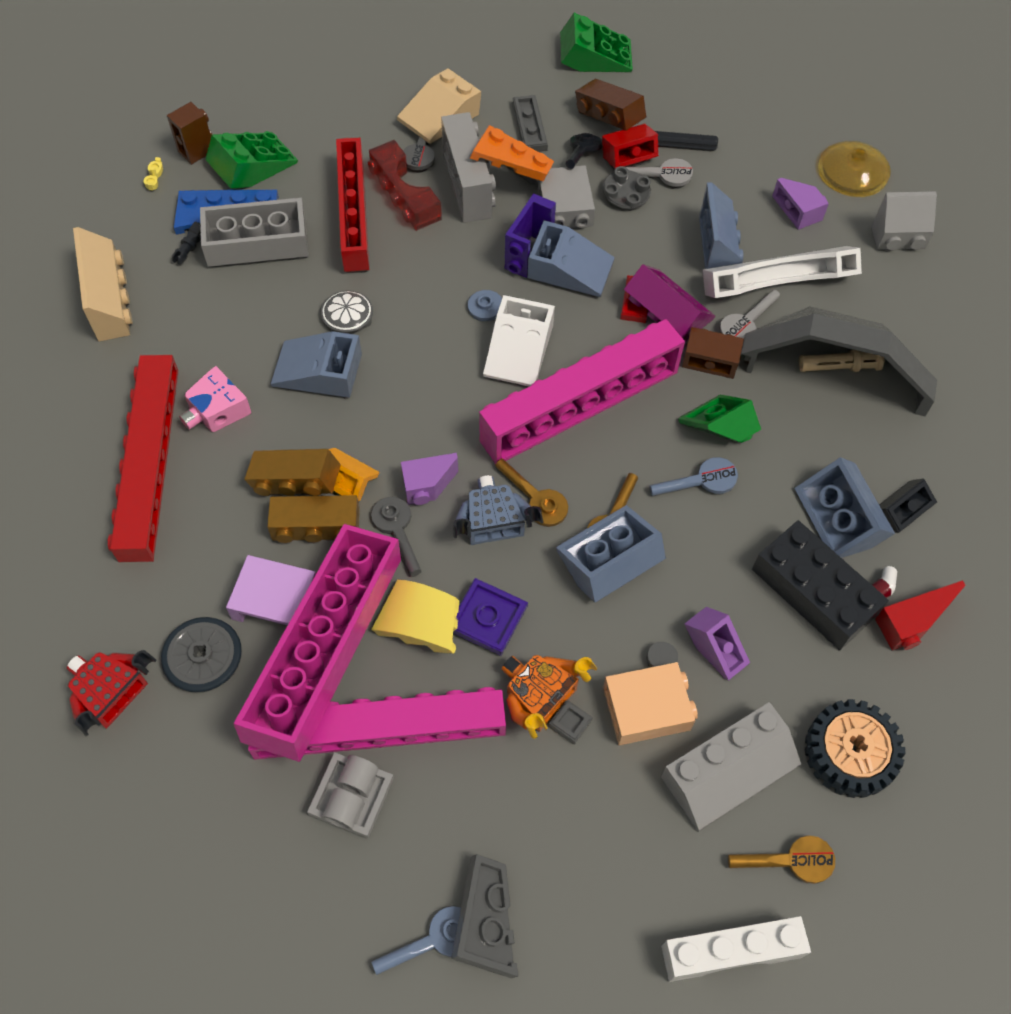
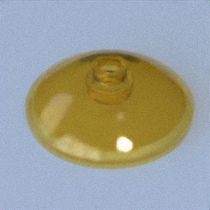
[818,141,891,197]

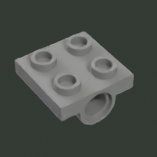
[307,752,394,839]

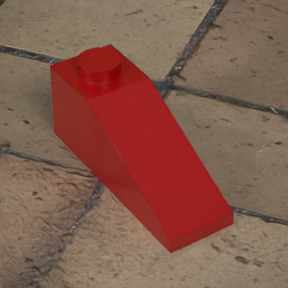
[875,580,966,651]

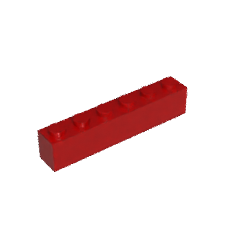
[336,137,370,272]

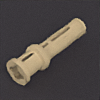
[799,349,884,372]

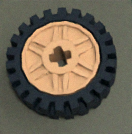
[805,699,906,798]

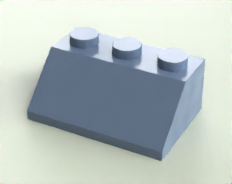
[699,182,743,269]
[794,457,895,558]
[556,505,666,603]

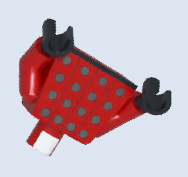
[67,650,156,736]

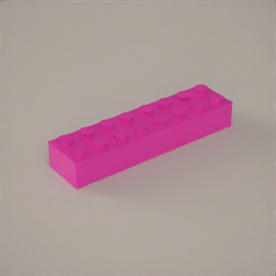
[479,319,685,464]
[233,524,401,762]

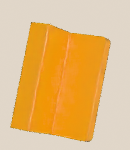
[329,448,379,502]

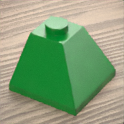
[678,394,761,443]

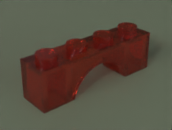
[368,140,442,231]

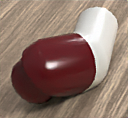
[872,566,897,598]

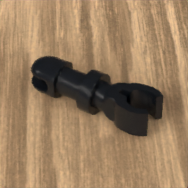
[172,221,201,265]

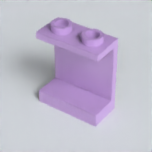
[226,555,316,625]

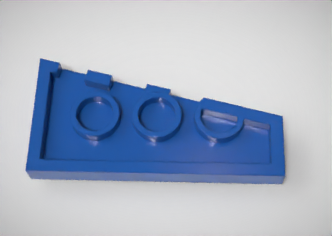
[174,189,279,235]

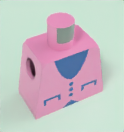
[179,366,252,432]

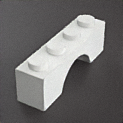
[661,916,811,982]

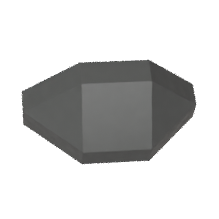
[741,306,937,417]

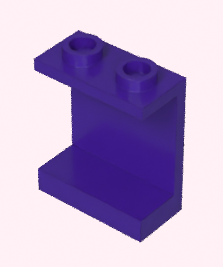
[504,193,556,278]

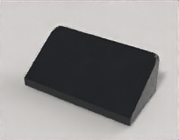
[879,479,937,533]

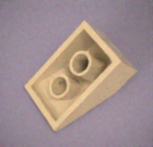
[397,69,481,144]

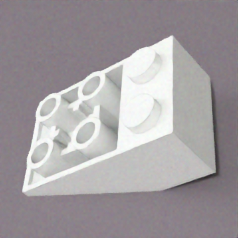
[483,295,555,387]

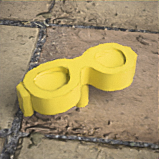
[143,157,163,191]

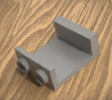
[537,165,595,228]

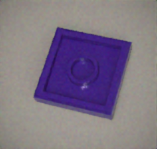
[453,578,528,656]

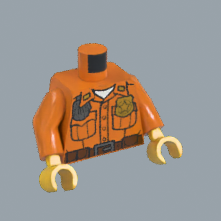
[501,655,597,739]

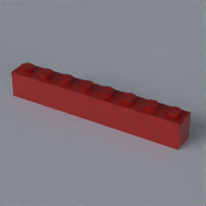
[108,355,179,562]

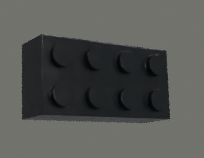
[752,520,889,651]

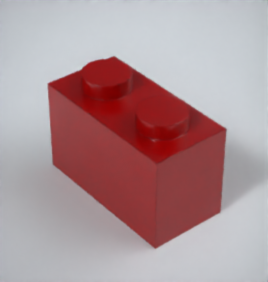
[602,123,659,169]

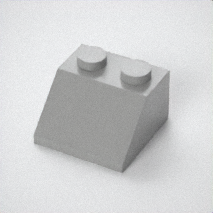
[871,191,937,250]

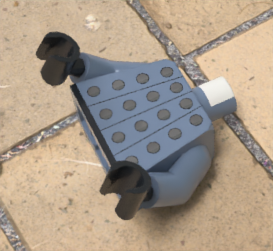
[453,475,544,545]

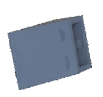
[528,221,615,297]
[271,331,362,398]

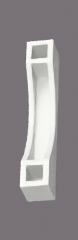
[703,246,862,298]

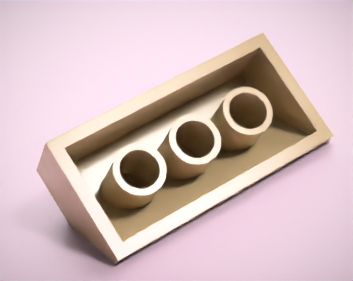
[73,227,133,341]

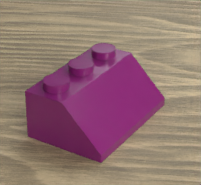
[624,264,716,339]

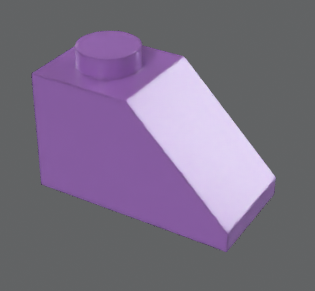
[772,178,829,230]
[401,453,458,505]
[684,607,750,681]

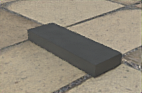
[513,95,548,152]

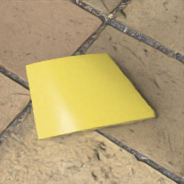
[371,579,459,654]

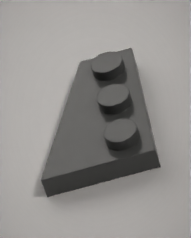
[451,854,518,978]

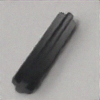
[655,131,718,150]

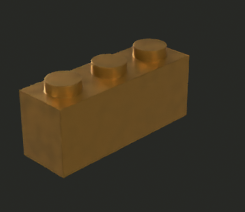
[244,449,341,496]
[268,495,360,543]

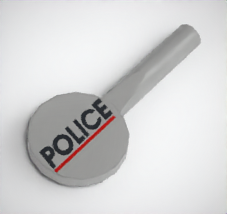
[626,158,693,187]
[719,290,780,338]

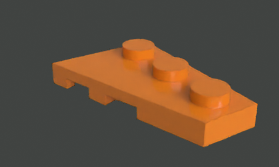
[470,125,554,182]

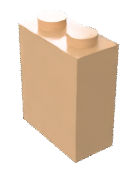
[603,662,698,745]

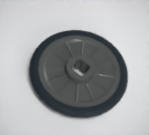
[161,617,242,692]

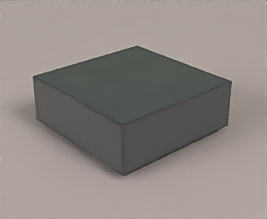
[549,700,593,745]

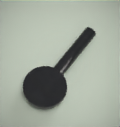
[566,133,603,169]

